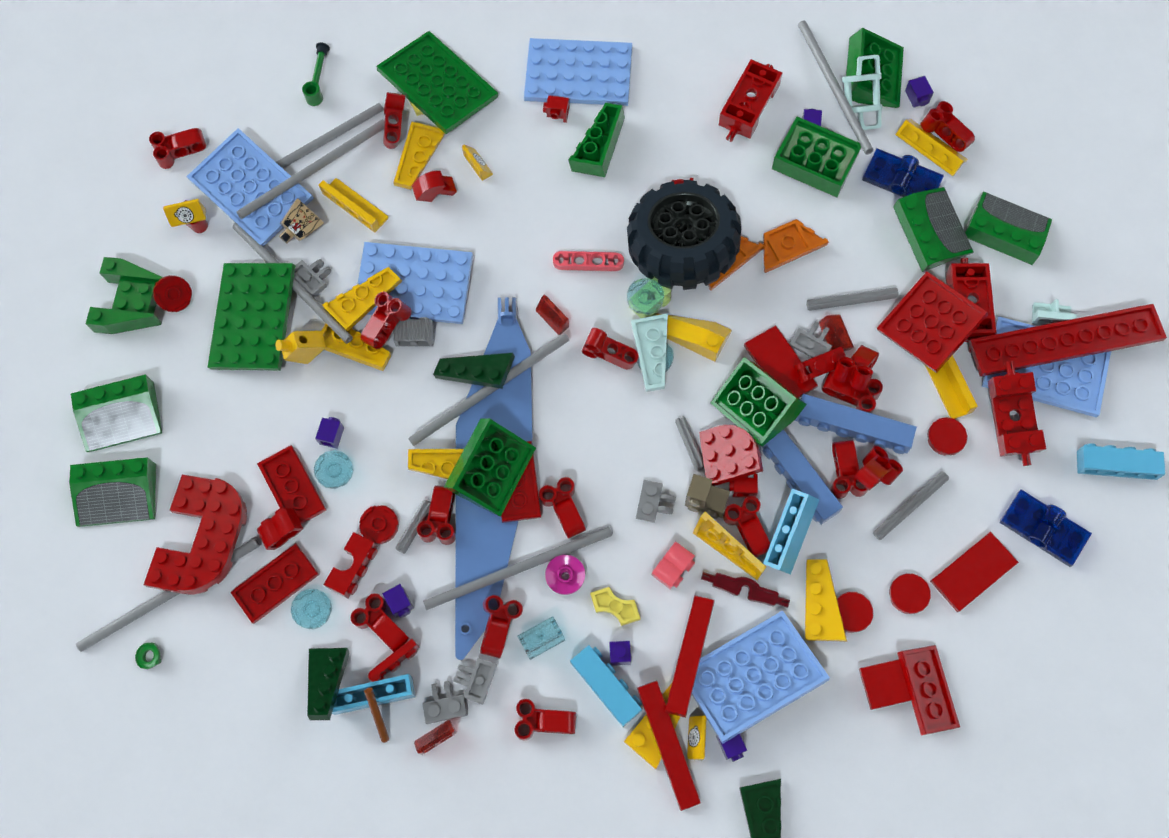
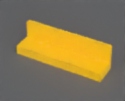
[895,119,968,176]
[319,178,388,233]
[925,355,978,419]

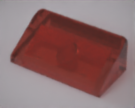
[536,295,569,335]
[819,315,854,351]
[414,720,457,755]

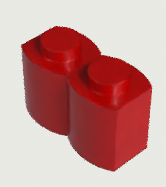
[257,507,303,550]

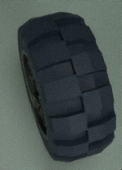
[627,180,741,290]

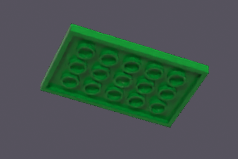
[376,31,498,134]
[207,263,295,371]

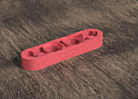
[553,251,624,271]

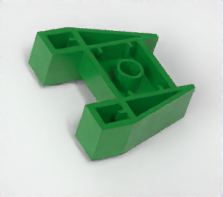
[85,257,162,334]

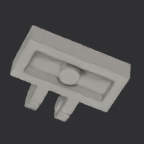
[294,259,331,297]
[789,321,832,358]
[636,480,676,523]
[453,658,497,705]
[423,681,467,724]

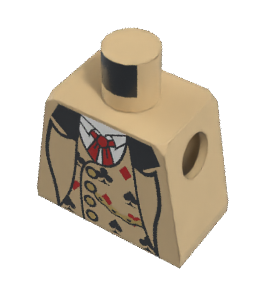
[279,198,324,244]

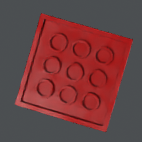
[877,271,988,373]

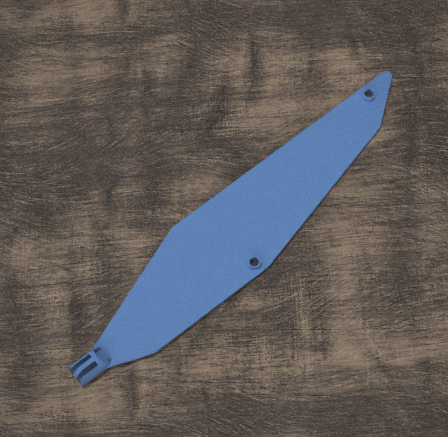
[455,297,533,660]

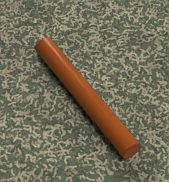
[364,688,389,743]

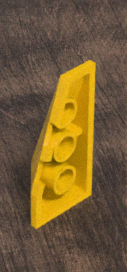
[656,313,732,362]

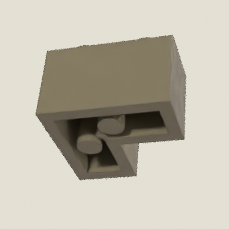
[684,474,730,519]

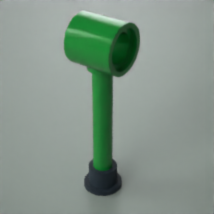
[302,42,330,106]

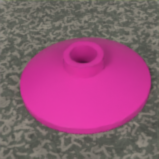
[545,555,585,595]

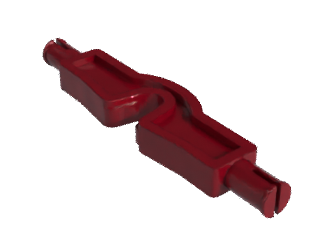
[701,571,790,608]

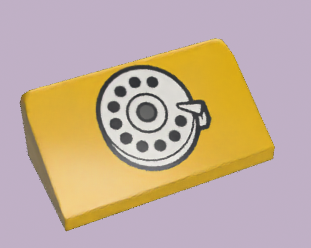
[462,145,493,181]
[163,199,206,227]
[687,716,706,760]

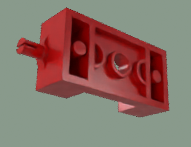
[718,59,783,142]
[945,258,996,353]
[988,361,1046,466]

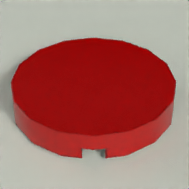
[153,275,192,312]
[927,417,968,456]
[359,505,399,544]
[889,573,931,614]
[837,592,873,633]

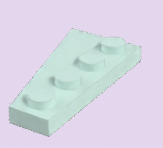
[631,313,668,392]

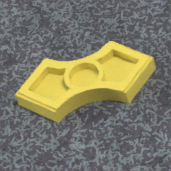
[590,587,641,626]

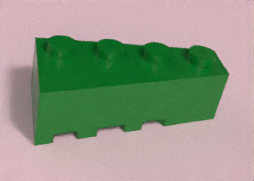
[568,103,625,177]

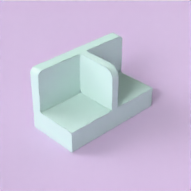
[1032,299,1077,325]

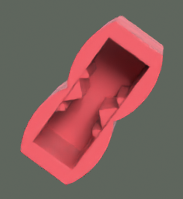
[651,542,695,590]

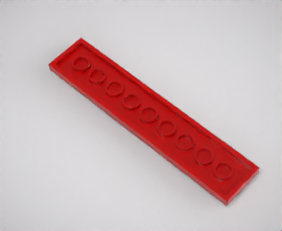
[968,304,1167,377]

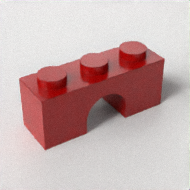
[323,532,378,599]

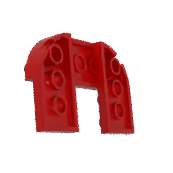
[143,474,247,595]

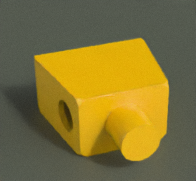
[275,331,326,364]

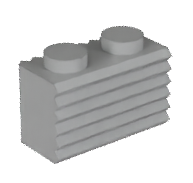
[394,317,434,346]

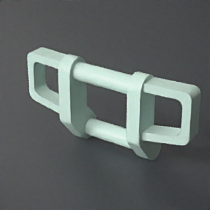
[842,55,882,130]

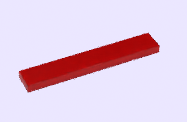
[665,596,714,718]
[637,681,701,811]

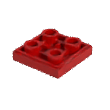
[859,659,911,710]

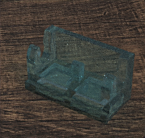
[517,616,565,660]

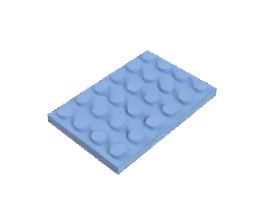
[524,38,632,106]
[186,128,314,247]
[358,242,473,324]
[982,316,1111,418]
[692,611,830,744]

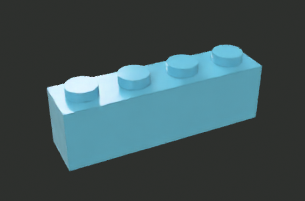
[1077,444,1165,480]
[763,489,819,575]
[570,645,643,727]
[332,674,416,715]

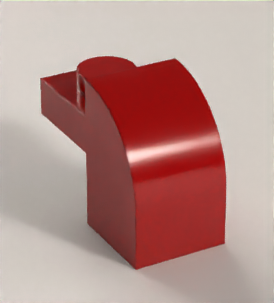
[412,171,457,202]

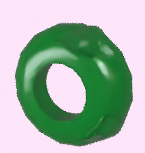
[135,643,162,669]

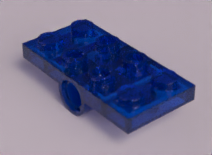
[862,148,944,197]
[999,489,1092,567]

